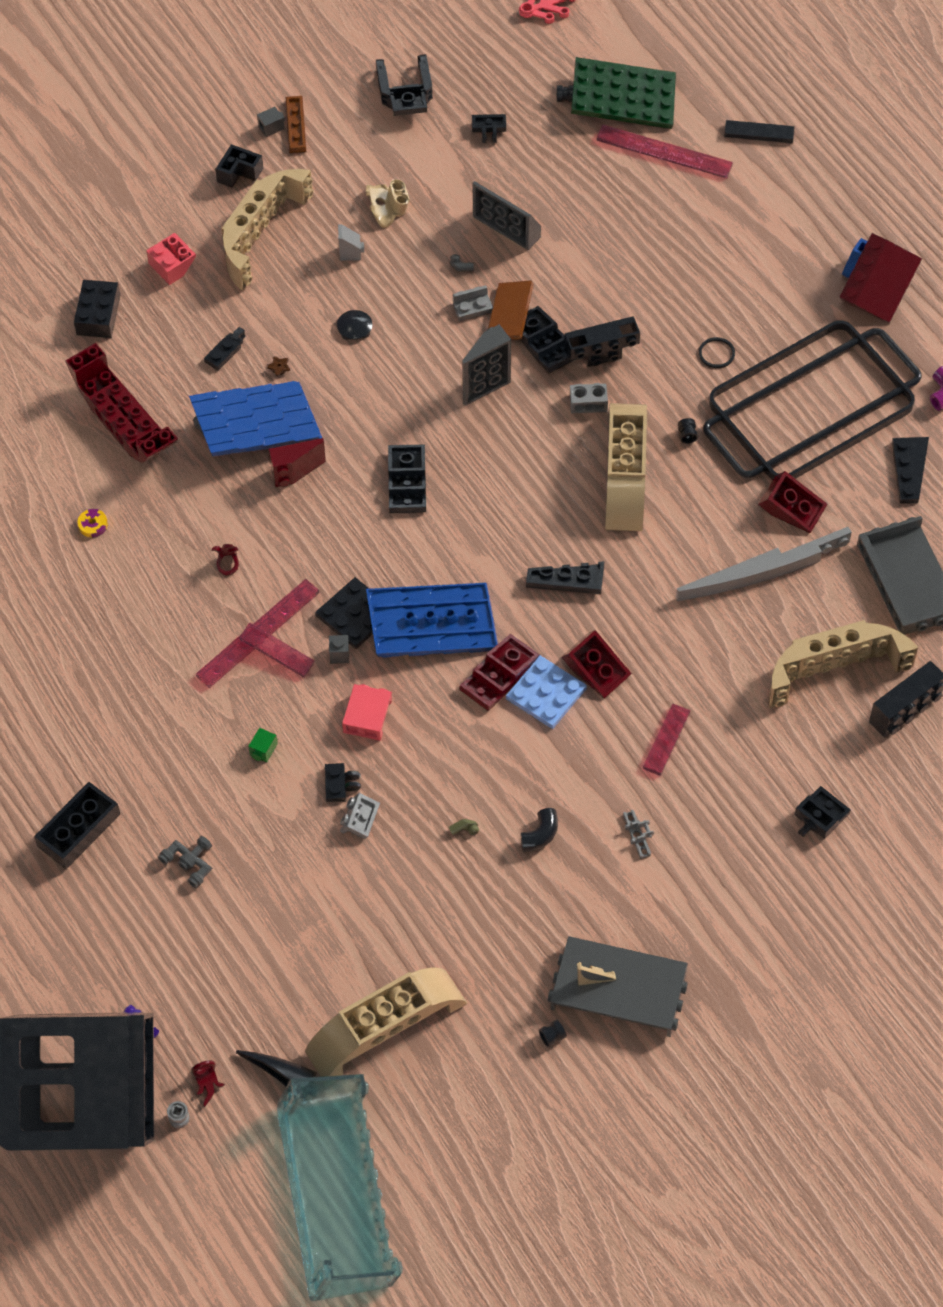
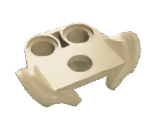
[366,179,409,228]

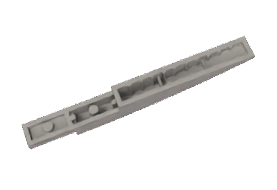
[676,527,852,601]

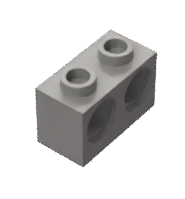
[570,383,608,414]

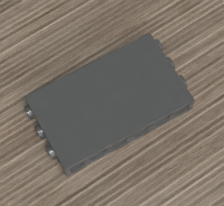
[857,516,943,635]
[548,936,688,1037]

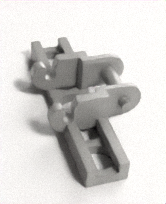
[623,810,654,859]

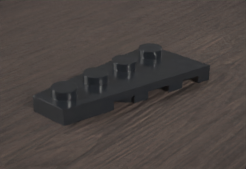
[892,437,929,504]
[526,561,605,594]

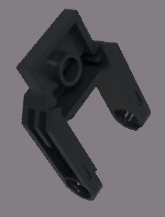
[376,54,433,116]

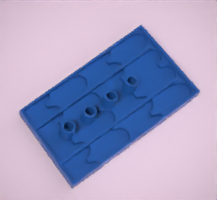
[189,381,322,456]
[366,583,498,658]

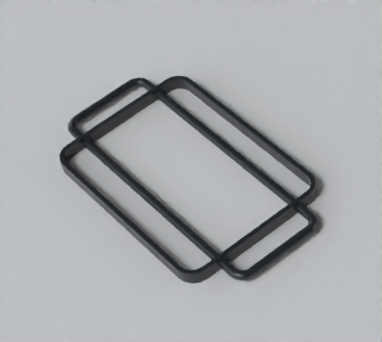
[703,320,922,480]

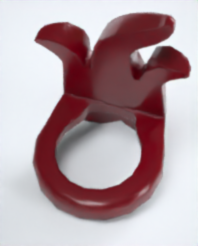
[211,544,239,576]
[191,1060,225,1107]

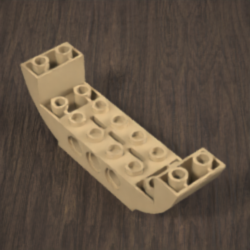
[221,169,314,291]
[605,403,647,531]
[769,620,918,708]
[305,967,467,1084]

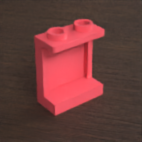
[342,684,392,741]

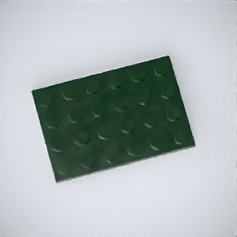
[571,57,676,129]

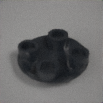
[337,310,373,340]

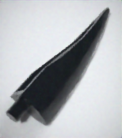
[236,1050,319,1097]

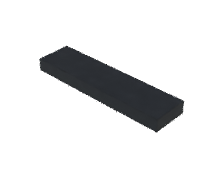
[724,120,795,143]

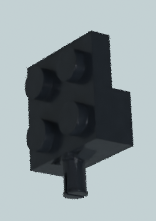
[794,786,851,839]

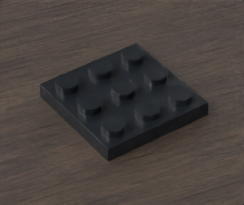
[315,577,373,649]

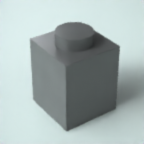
[257,107,285,137]
[329,635,349,664]

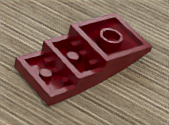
[459,633,540,711]

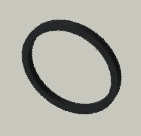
[699,337,735,368]

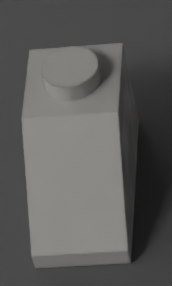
[338,224,364,261]

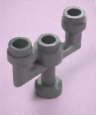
[158,836,213,888]

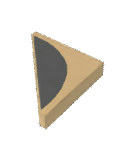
[577,962,616,986]

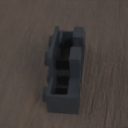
[564,316,640,367]

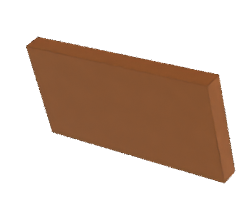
[488,280,534,340]

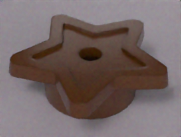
[267,356,290,376]

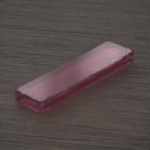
[239,623,315,678]
[643,704,691,776]

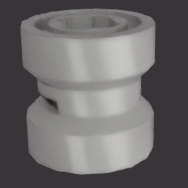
[167,1101,190,1128]

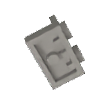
[453,286,493,321]
[340,793,380,839]

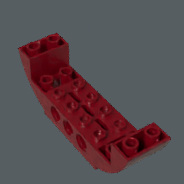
[65,343,178,463]

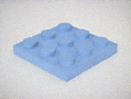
[506,655,587,729]

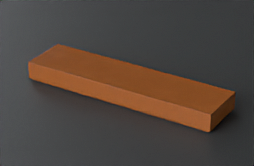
[285,96,307,153]

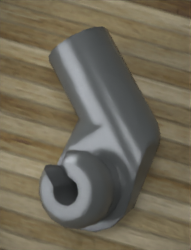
[450,254,474,272]

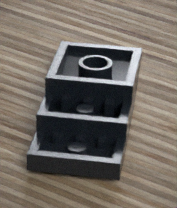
[520,306,574,373]
[388,444,426,513]

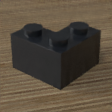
[215,144,264,188]

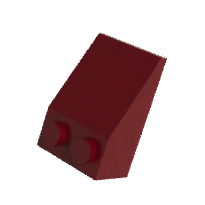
[269,438,326,487]
[758,471,828,533]
[561,630,632,698]

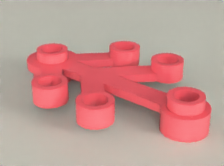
[519,0,576,24]

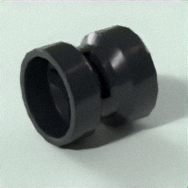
[557,85,573,102]
[677,418,698,444]
[539,1019,567,1047]

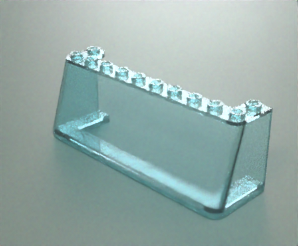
[277,1074,403,1301]

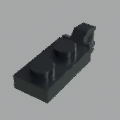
[204,327,246,371]

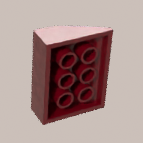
[839,233,922,323]

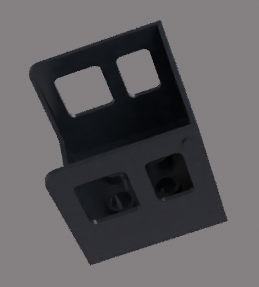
[0,1012,154,1151]

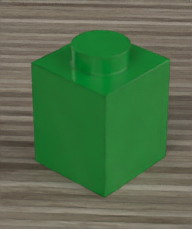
[248,727,278,763]

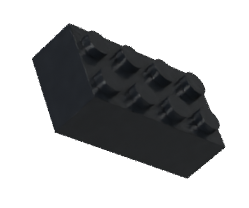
[869,660,943,738]
[34,782,120,869]

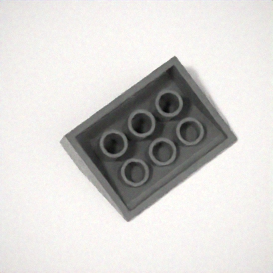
[472,181,541,250]
[462,324,511,406]

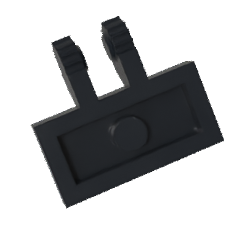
[472,114,506,143]
[325,763,361,802]

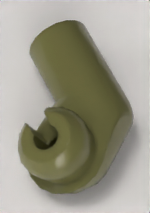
[449,819,479,835]

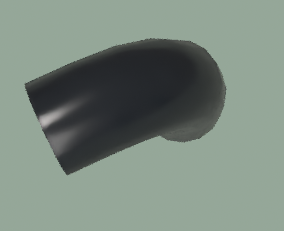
[520,808,558,852]

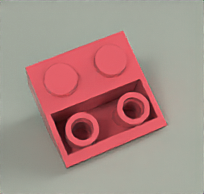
[146,233,196,285]

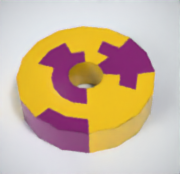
[77,509,108,538]

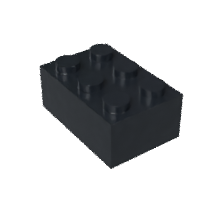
[74,280,121,338]

